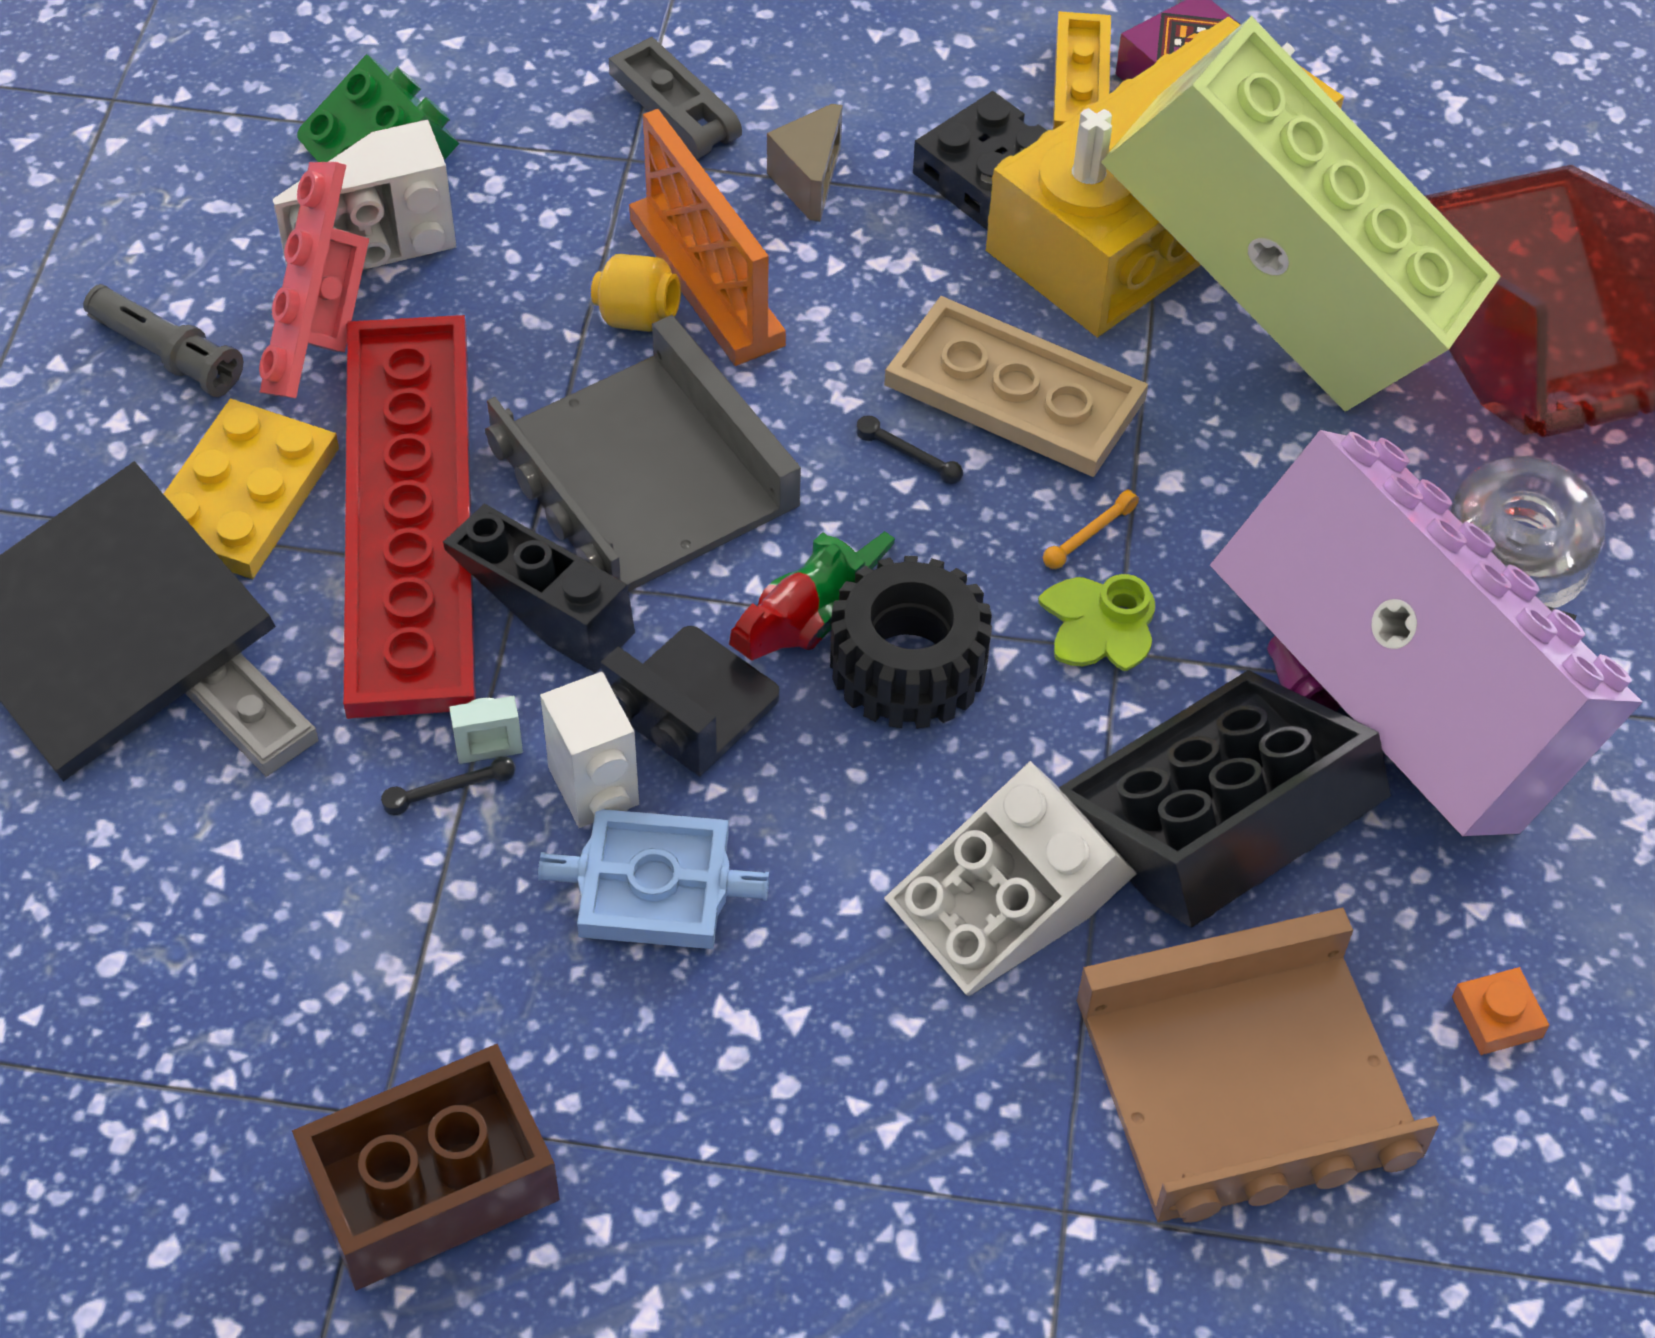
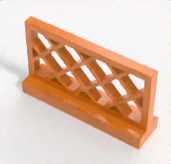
[629,109,786,366]

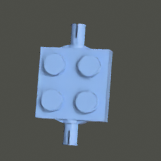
[538,809,769,949]

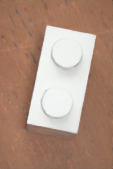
[540,672,639,828]

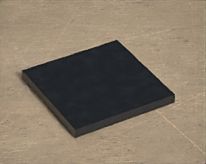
[0,461,276,782]

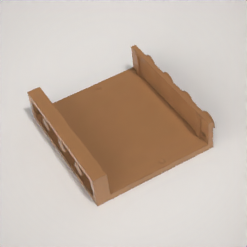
[1076,907,1439,1223]

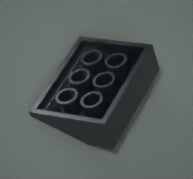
[1059,670,1391,928]

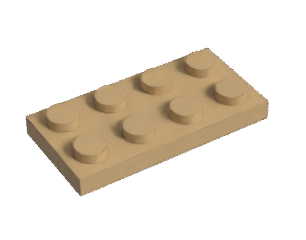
[884,296,1148,477]

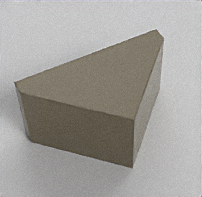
[767,104,843,222]

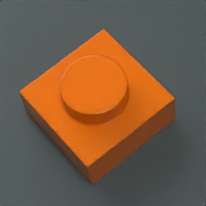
[1452,967,1550,1055]

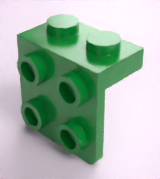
[297,54,460,162]

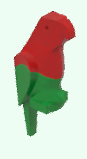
[729,531,895,661]

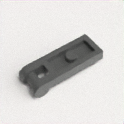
[608,37,742,160]

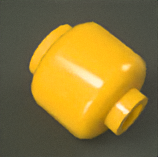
[591,254,681,332]

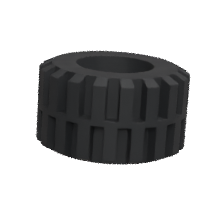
[830,556,992,729]

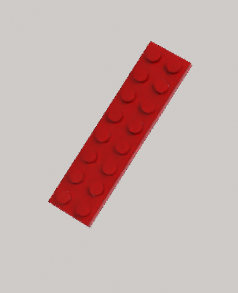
[343,315,476,719]

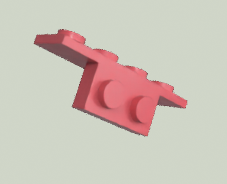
[259,162,369,398]

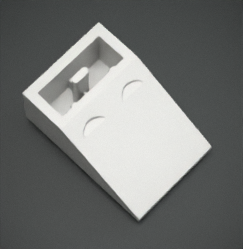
[273,120,456,270]
[884,761,1137,996]

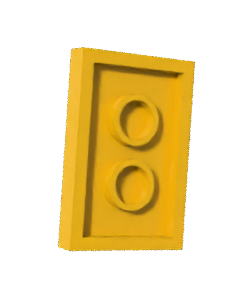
[163,398,339,580]

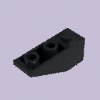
[443,503,635,673]

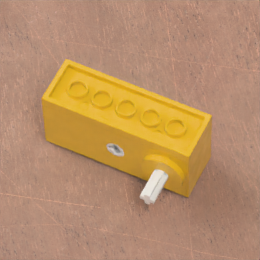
[986,16,1344,338]

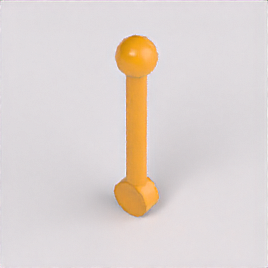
[1042,489,1139,569]

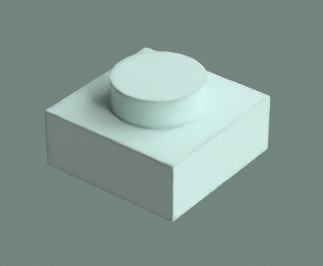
[449,696,523,764]

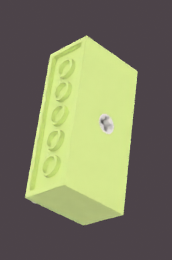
[1101,16,1501,412]

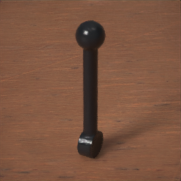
[857,416,963,484]
[381,756,516,815]

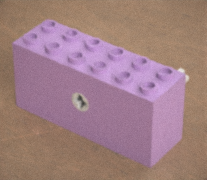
[1210,430,1642,836]

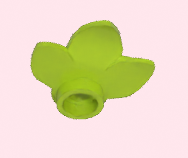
[1038,574,1155,671]

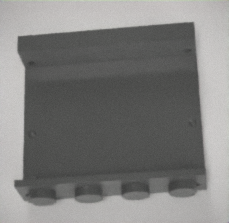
[485,315,801,591]

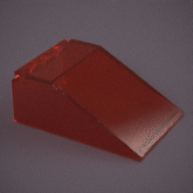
[1424,164,1655,438]

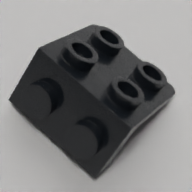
[601,626,779,777]

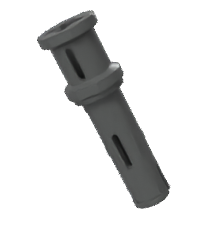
[83,284,244,397]

